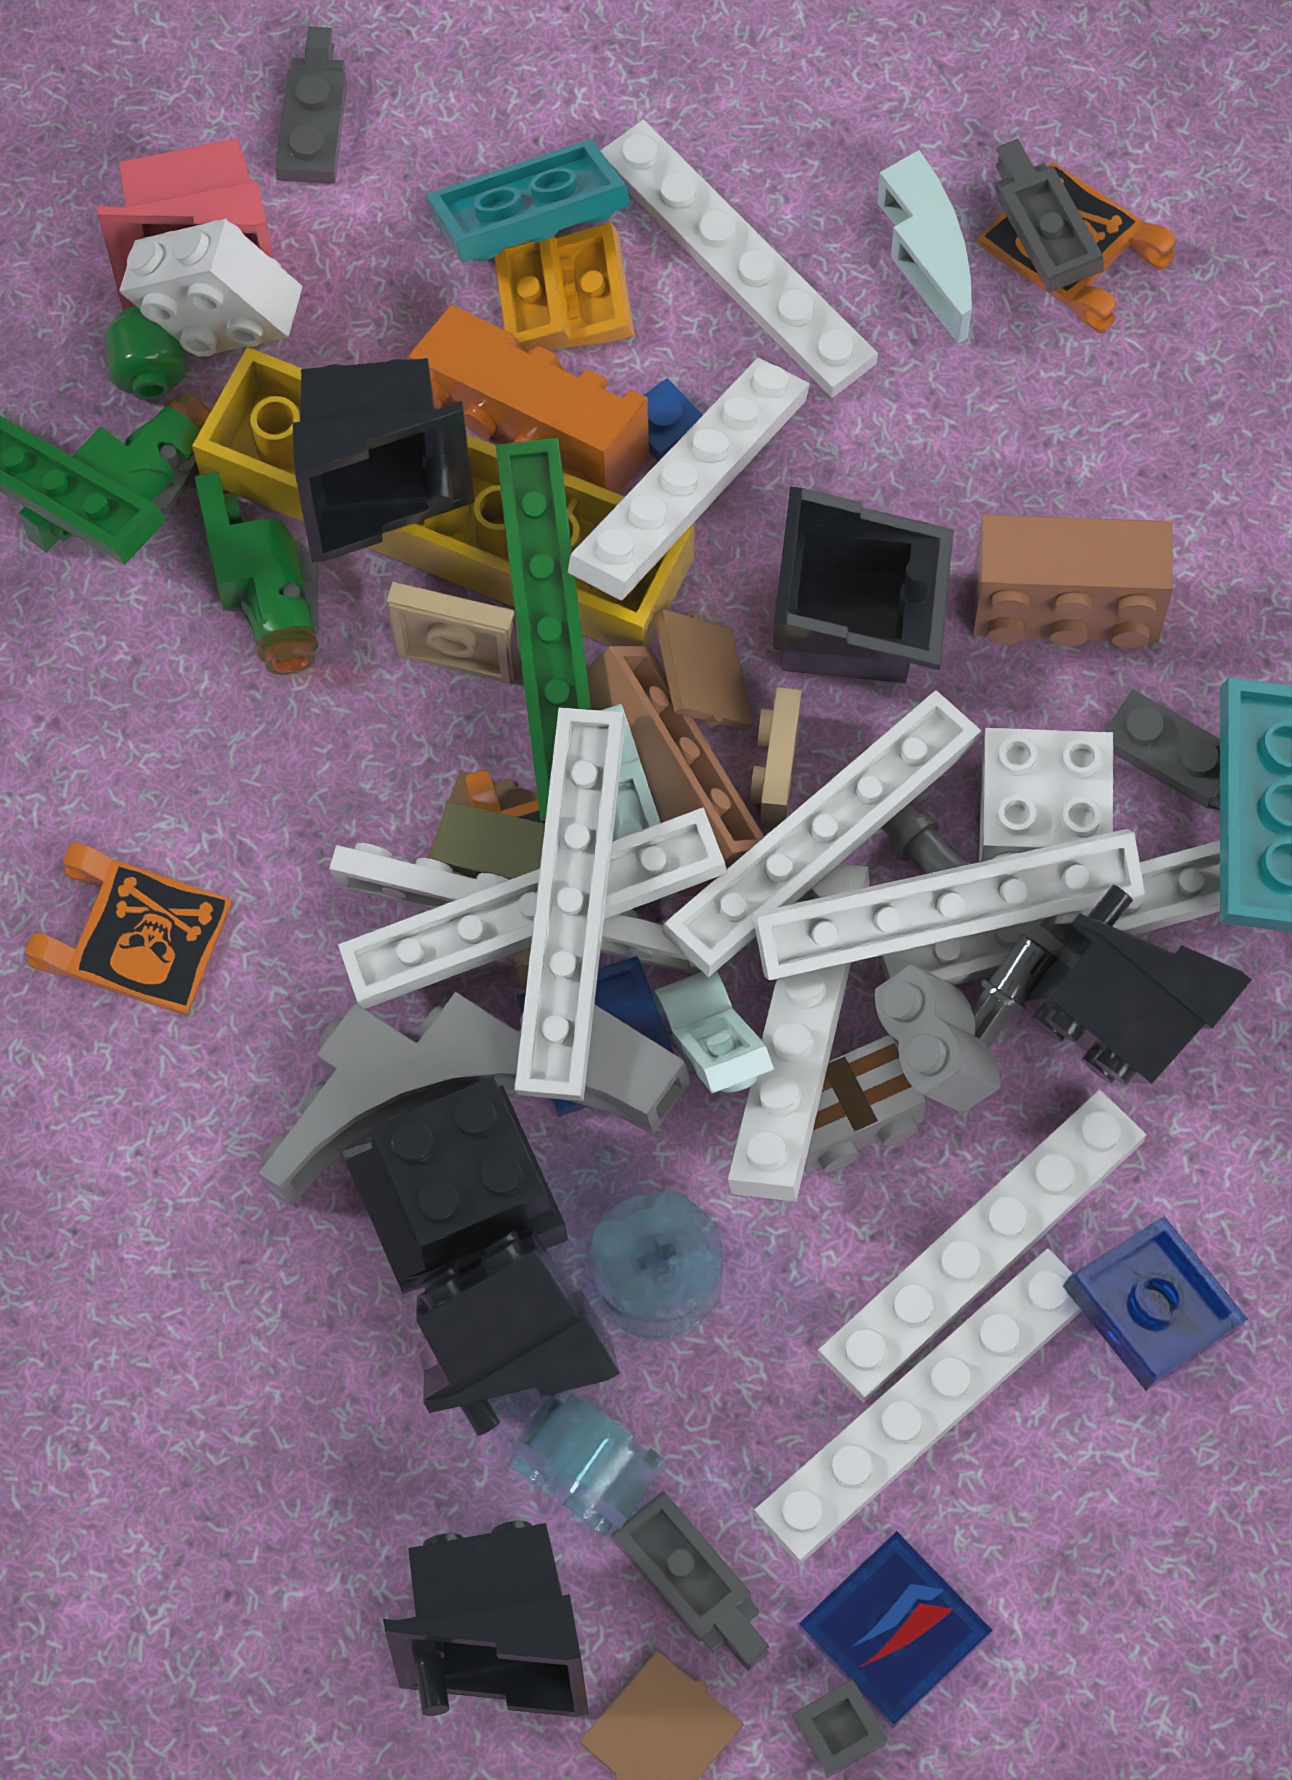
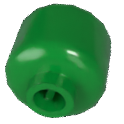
[104,306,187,400]

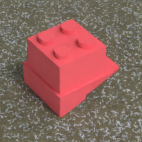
[96,138,274,311]

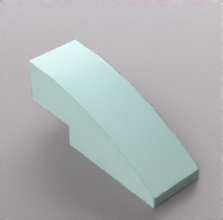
[877,150,972,344]

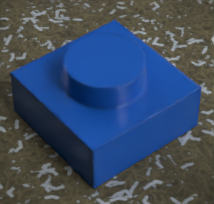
[643,378,703,462]

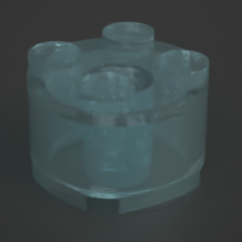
[590,1191,724,1342]
[507,1391,667,1537]

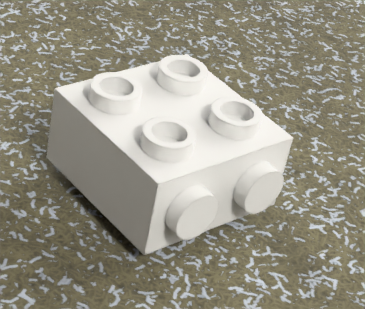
[119,219,303,357]
[979,728,1113,862]

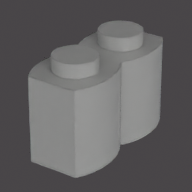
[875,964,1000,1113]

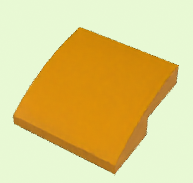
[494,222,635,352]

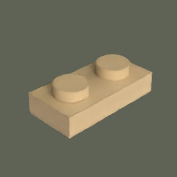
[750,687,802,828]

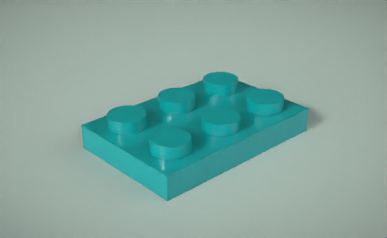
[425,139,631,263]

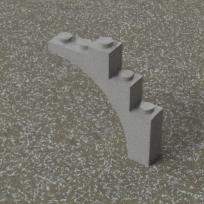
[258,992,691,1206]

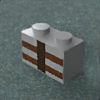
[804,1035,926,1173]

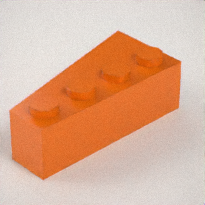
[408,305,649,494]

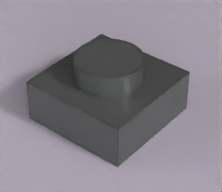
[792,1679,888,1779]

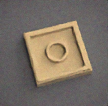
[386,582,520,684]

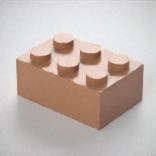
[973,514,1173,649]

